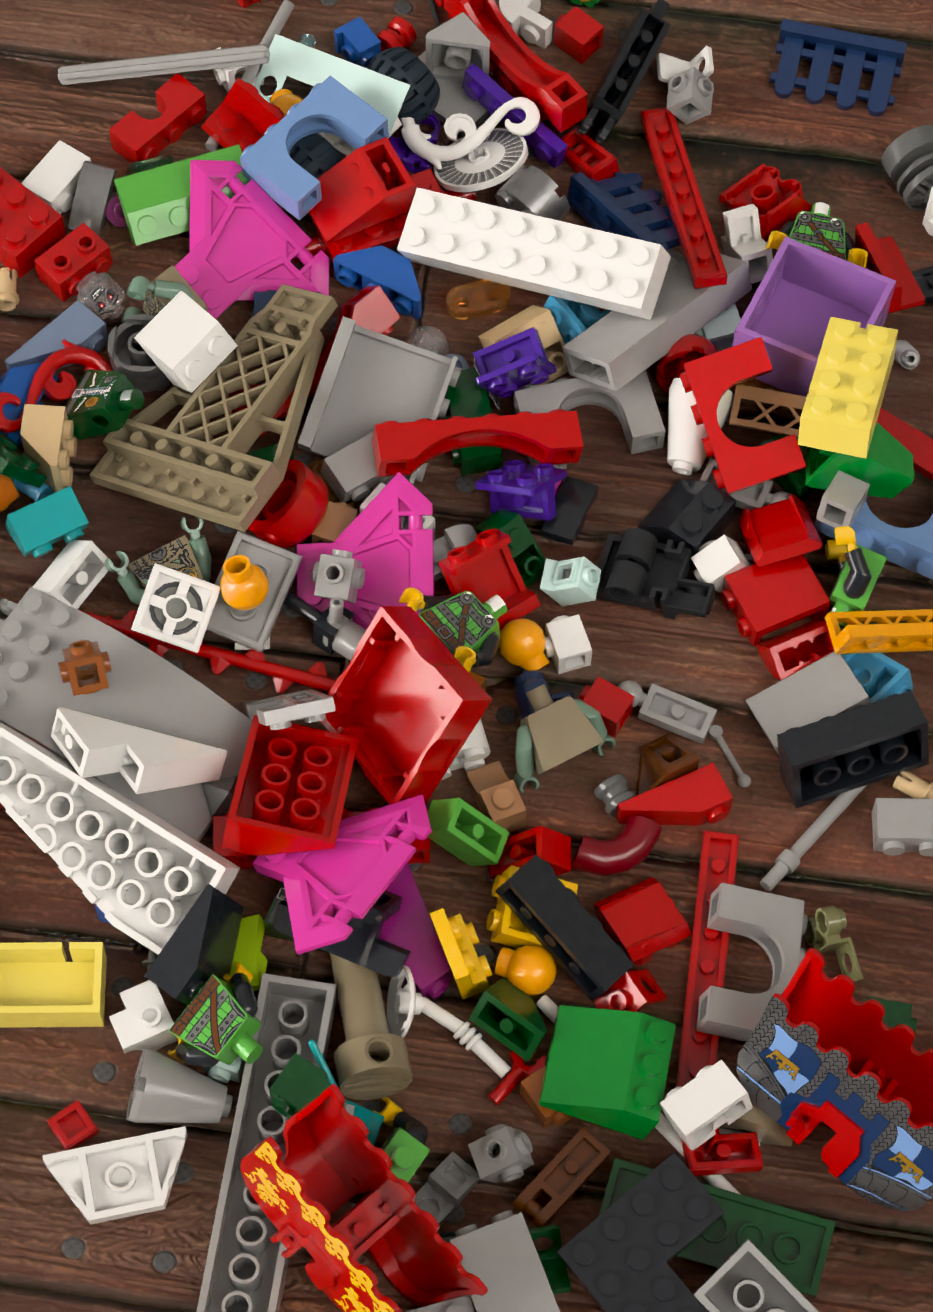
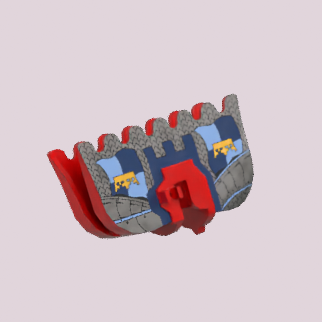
[736,948,933,1211]

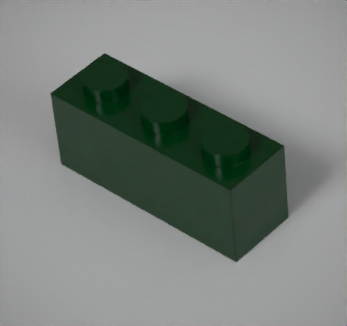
[443,368,502,476]

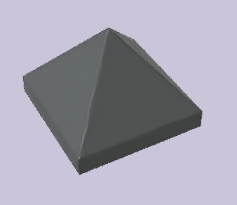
[202,776,238,818]

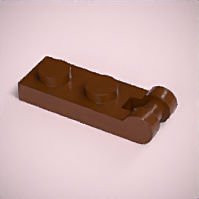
[513,1127,611,1228]

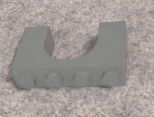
[513,370,665,469]
[696,883,808,1042]

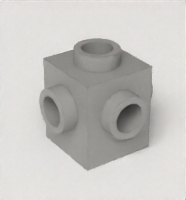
[666,67,714,125]
[312,549,365,603]
[468,1124,534,1183]

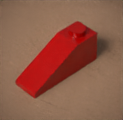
[616,762,733,826]

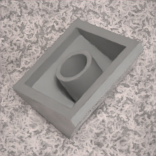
[426,12,490,82]

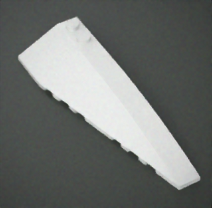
[0,722,240,955]

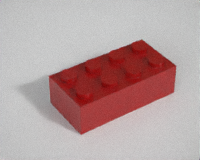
[0,167,66,279]

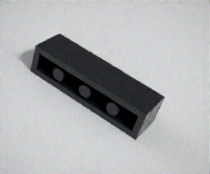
[495,854,634,1001]

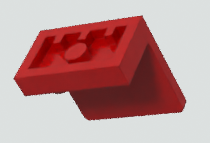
[201,78,285,153]

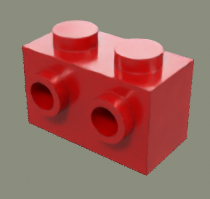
[34,223,113,302]

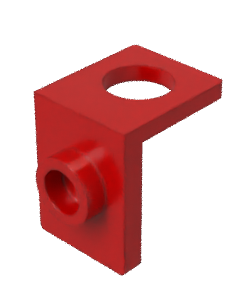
[594,969,667,1012]

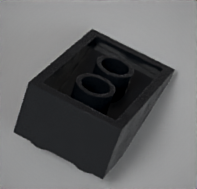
[144,884,244,1006]

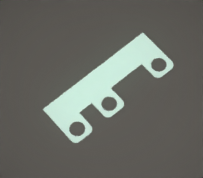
[254,34,410,136]

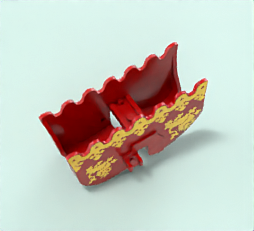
[240,1083,488,1312]

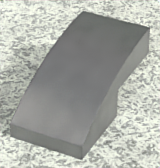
[68,160,116,236]
[414,1152,480,1226]

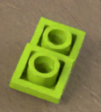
[229,914,268,991]

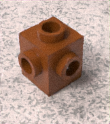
[58,640,112,696]

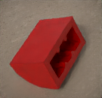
[756,619,843,681]

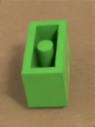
[428,798,510,866]

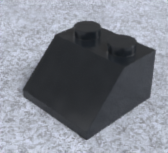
[638,479,736,566]

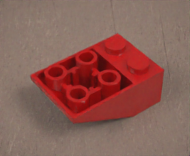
[309,137,416,244]

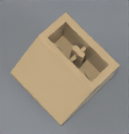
[478,305,569,390]
[20,404,77,494]

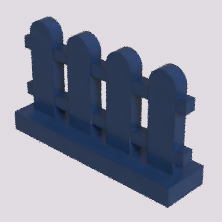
[769,19,907,117]
[567,172,680,252]

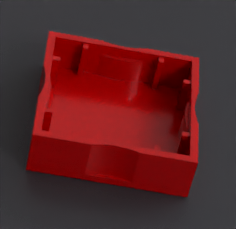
[321,606,492,805]

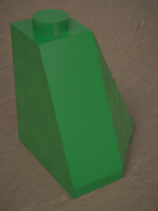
[806,422,915,499]

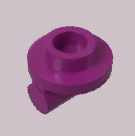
[105,195,127,227]

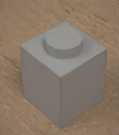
[816,470,870,528]

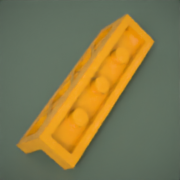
[825,609,933,654]

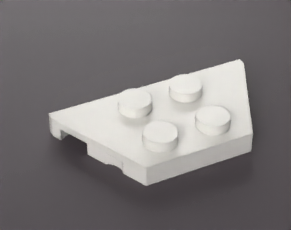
[42,1126,188,1225]

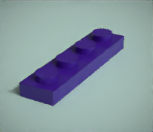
[462,64,568,169]

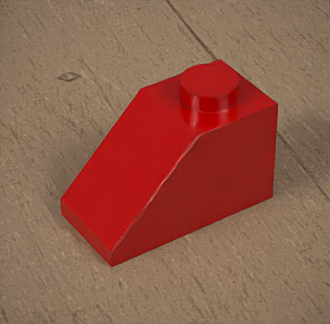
[489,825,571,880]

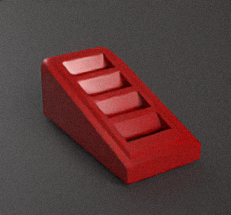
[560,127,619,181]

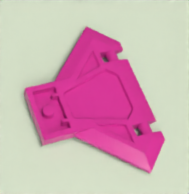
[175,160,329,319]
[297,472,434,630]
[253,794,432,955]

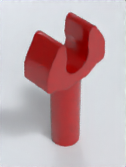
[487,1051,546,1106]

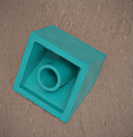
[5,486,89,558]

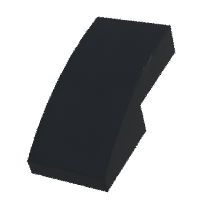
[541,476,599,545]

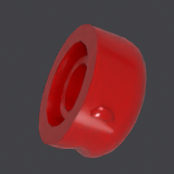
[248,459,329,549]

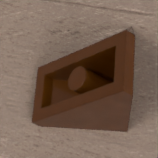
[636,733,699,795]

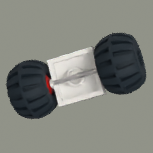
[289,47,440,179]

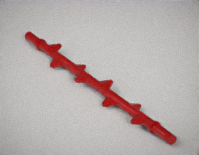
[77,609,336,694]

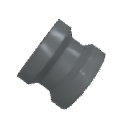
[594,774,637,818]

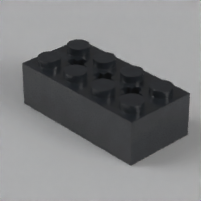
[777,690,929,808]

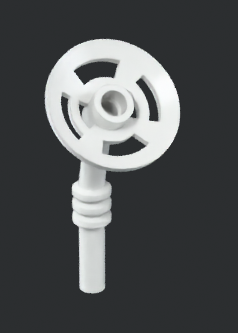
[387,965,511,1079]

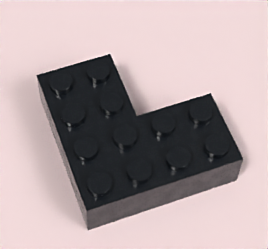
[557,1152,725,1312]

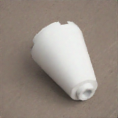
[667,378,734,475]

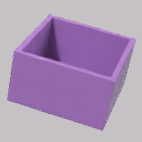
[732,236,896,397]

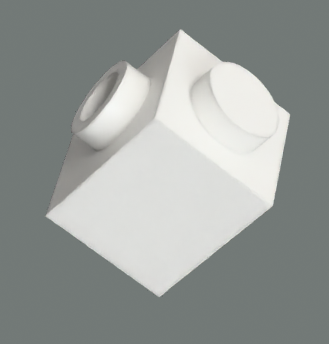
[691,535,750,592]
[544,614,592,674]

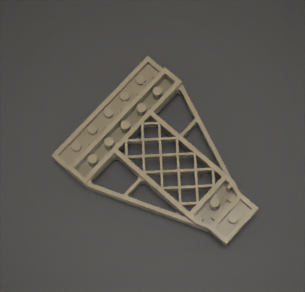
[89,284,338,532]

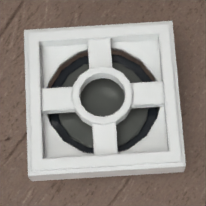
[131,563,221,653]

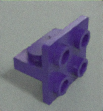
[473,327,557,398]
[475,460,567,521]

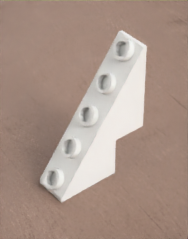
[51,707,227,794]

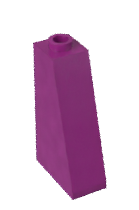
[379,862,451,999]

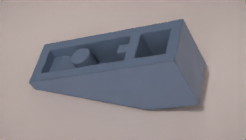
[5,300,108,371]

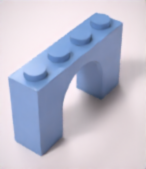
[240,75,389,220]
[814,495,933,580]

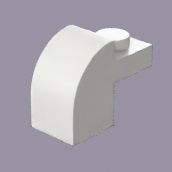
[499,0,553,49]
[721,204,773,284]

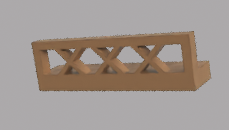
[729,384,806,438]

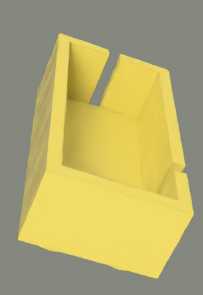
[798,317,898,459]
[0,942,107,1028]

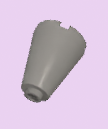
[126,1049,233,1123]

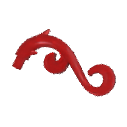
[0,339,113,433]

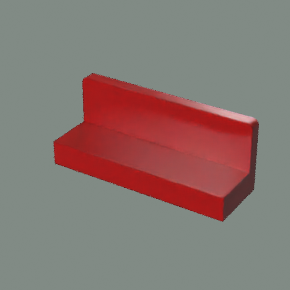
[855,222,925,313]

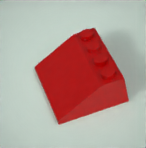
[222,715,359,856]

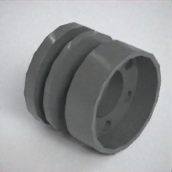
[881,124,933,211]

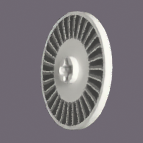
[434,128,528,192]

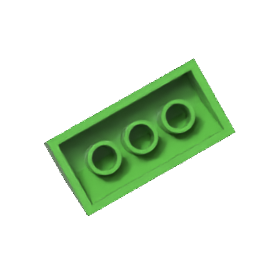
[114,144,250,246]

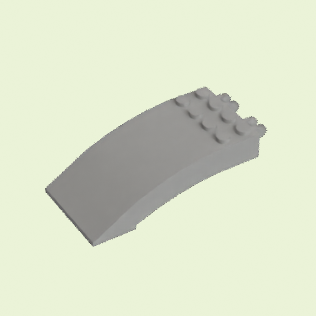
[0,587,252,842]

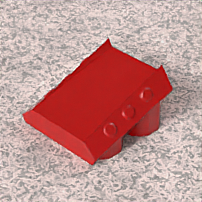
[719,163,812,242]
[739,493,822,567]
[593,877,692,965]

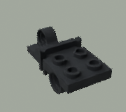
[596,528,715,619]

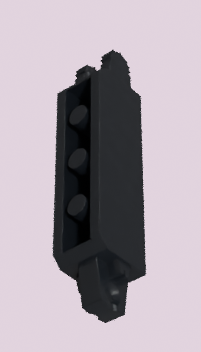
[577,0,671,145]

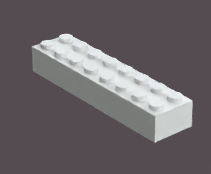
[397,188,671,320]

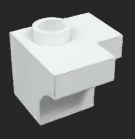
[109,980,178,1053]

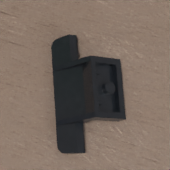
[273,890,411,977]

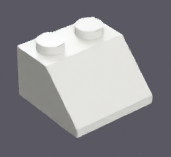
[134,291,238,393]

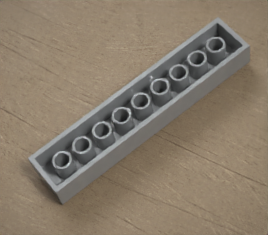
[196,973,337,1312]

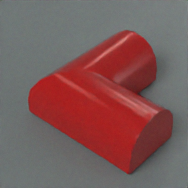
[680,1128,763,1176]

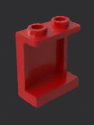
[438,528,541,630]
[720,554,830,646]

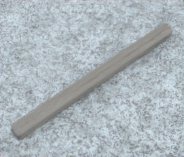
[58,44,270,85]

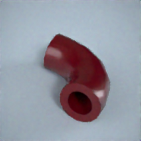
[571,815,662,876]

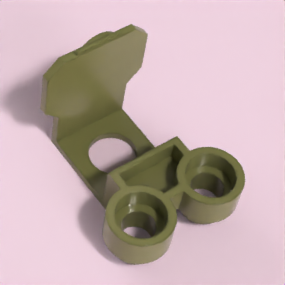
[803,905,863,984]

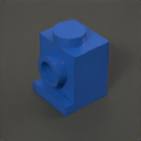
[334,17,381,68]

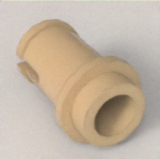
[0,267,20,311]
[893,771,933,799]

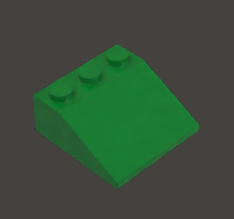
[538,1005,676,1140]

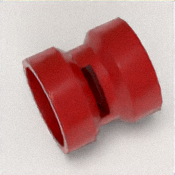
[376,17,417,52]

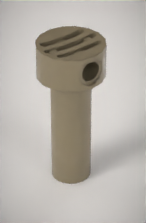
[329,953,412,1100]

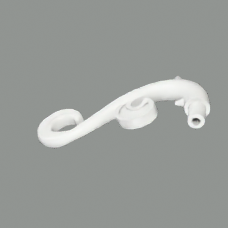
[400,97,541,170]

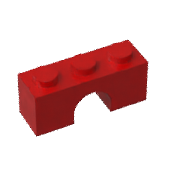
[109,73,207,170]

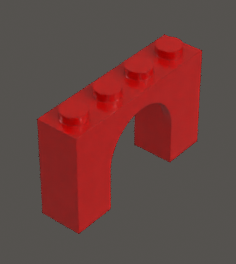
[679,337,806,495]

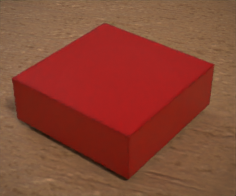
[46,1100,99,1150]

